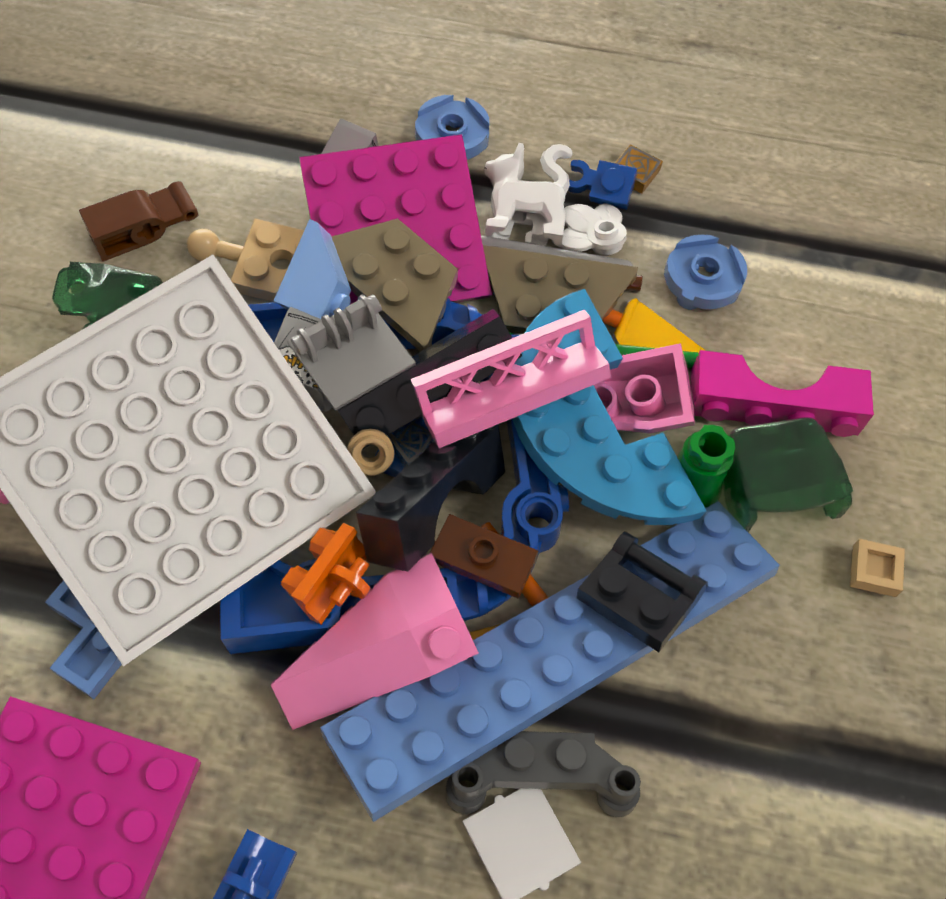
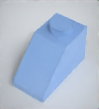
[273,219,351,319]

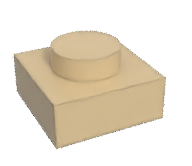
[850,539,905,597]

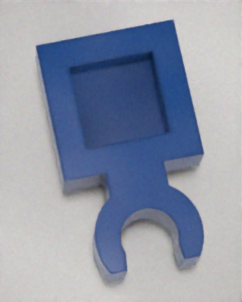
[568,160,637,210]

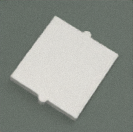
[462,788,581,899]

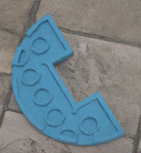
[512,289,706,525]

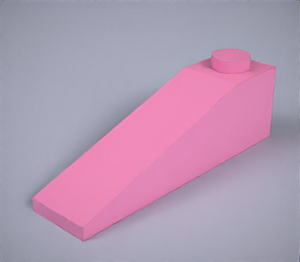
[594,343,695,433]
[271,552,479,730]

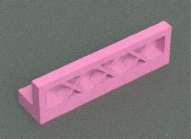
[411,309,612,448]

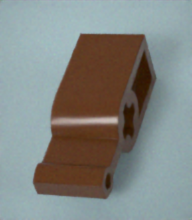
[79,181,199,262]

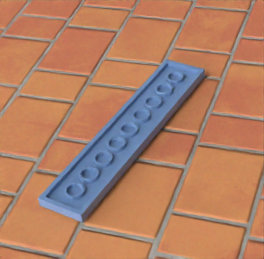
[320,501,780,822]

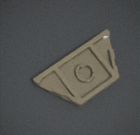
[332,218,458,352]
[483,245,638,334]

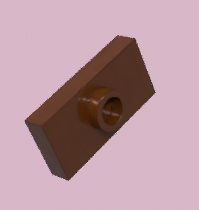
[430,514,538,599]

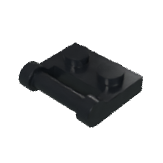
[577,531,708,653]

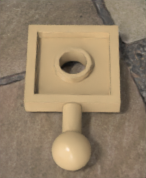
[187,219,304,302]

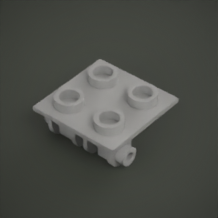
[287,294,416,411]

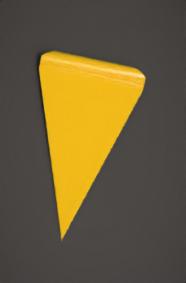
[613,298,706,352]

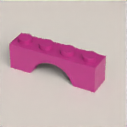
[690,350,874,437]

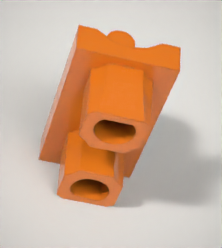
[281,523,370,625]

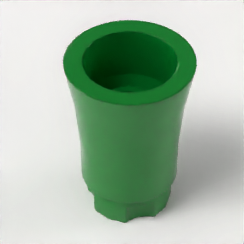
[677,425,736,508]

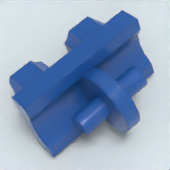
[213,829,297,899]

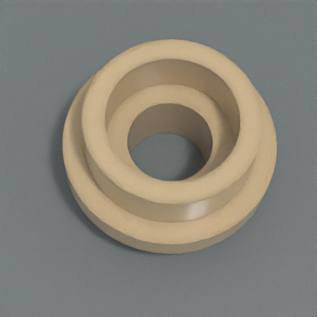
[347,429,394,476]

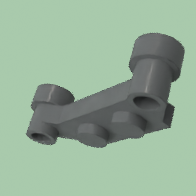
[445,731,641,817]

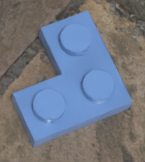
[45,580,122,700]

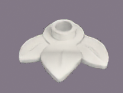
[552,203,627,255]

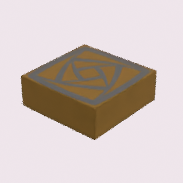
[616,144,663,194]

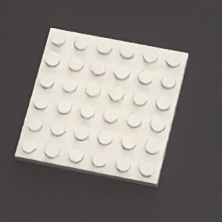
[0,255,376,666]

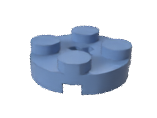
[415,95,490,160]
[664,235,747,310]

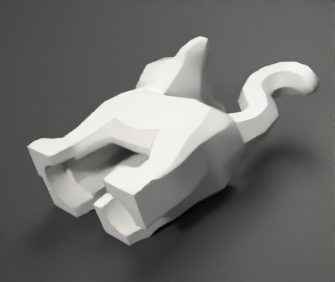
[484,143,573,246]

